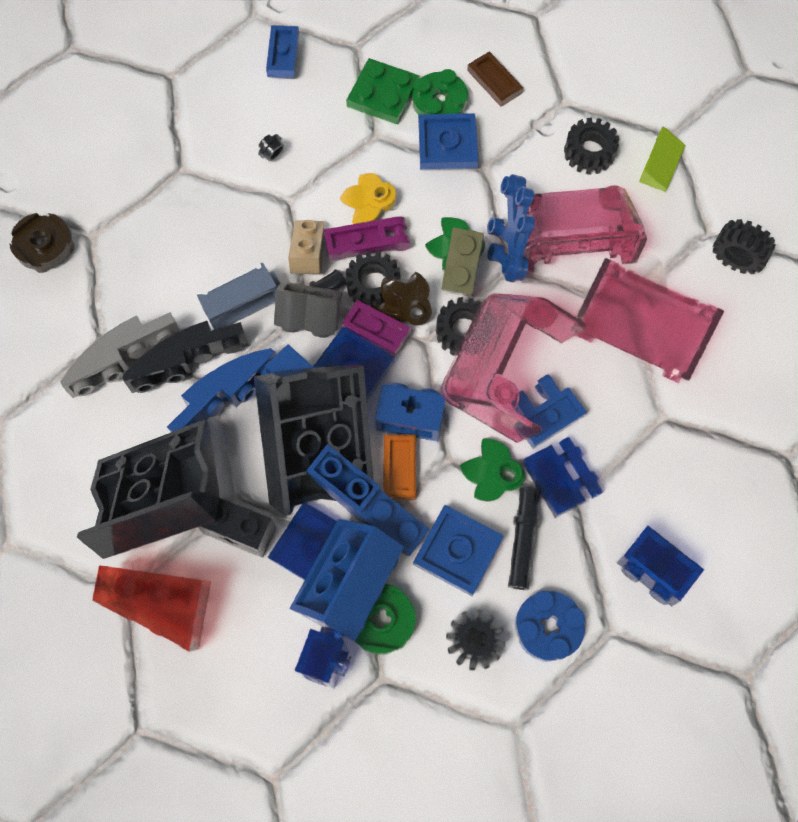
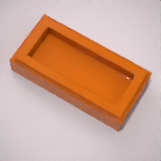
[383,434,416,500]

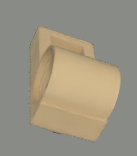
[288,219,325,275]

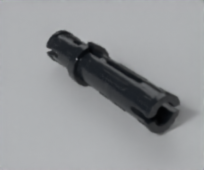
[507,487,541,591]

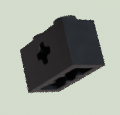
[198,498,276,558]

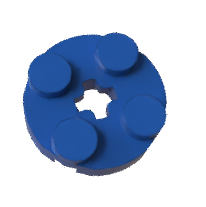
[515,591,585,662]

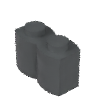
[274,282,342,338]

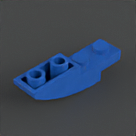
[167,348,276,432]
[306,444,430,556]

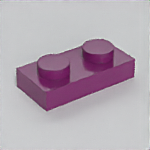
[341,300,411,357]

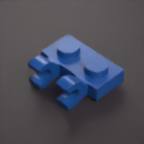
[509,374,587,449]

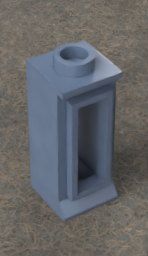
[196,262,281,330]

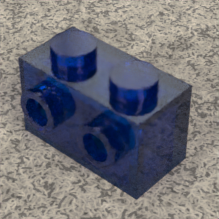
[617,525,704,607]
[294,626,352,689]

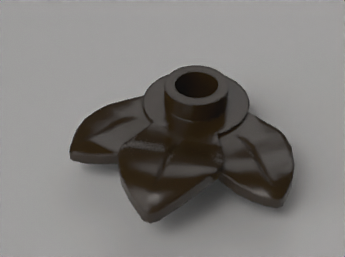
[375,272,432,325]

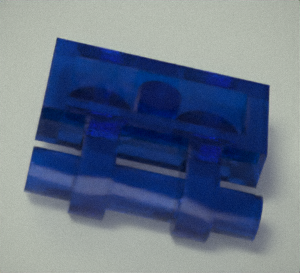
[522,437,604,519]

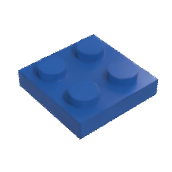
[418,113,478,170]
[413,504,504,597]

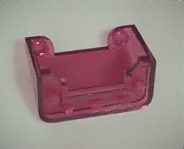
[517,185,647,273]
[572,257,724,383]

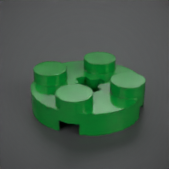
[412,69,468,115]
[354,584,416,655]

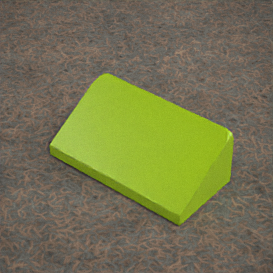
[639,126,685,192]

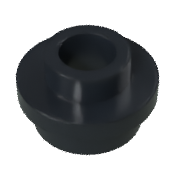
[258,134,285,162]

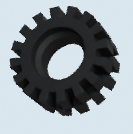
[564,117,620,175]
[712,219,776,274]
[346,251,401,309]
[436,297,493,358]

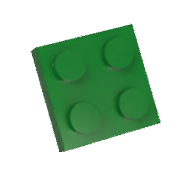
[346,58,420,125]

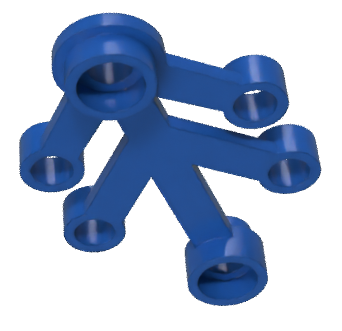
[487,174,535,283]

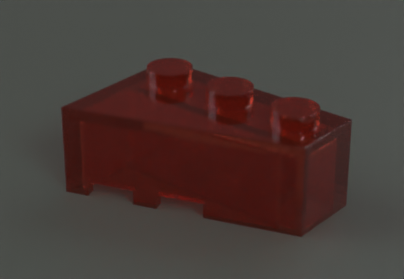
[92,565,211,652]

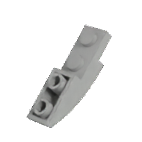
[60,312,180,398]

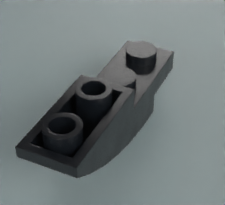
[122,320,249,393]

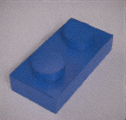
[266,25,299,78]

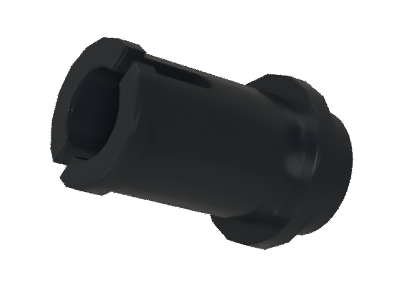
[309,269,347,291]

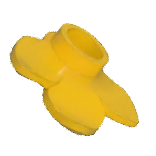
[340,173,397,224]

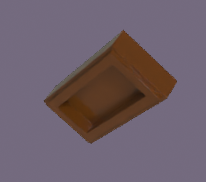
[467,51,524,107]

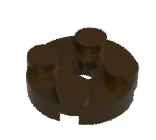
[9,213,74,273]

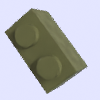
[441,227,484,297]

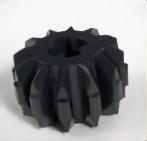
[446,610,505,671]

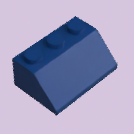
[289,519,404,641]

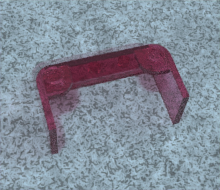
[441,293,587,443]

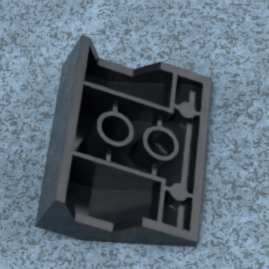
[254,364,374,516]
[76,419,220,559]

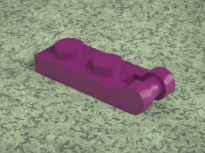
[324,216,411,261]

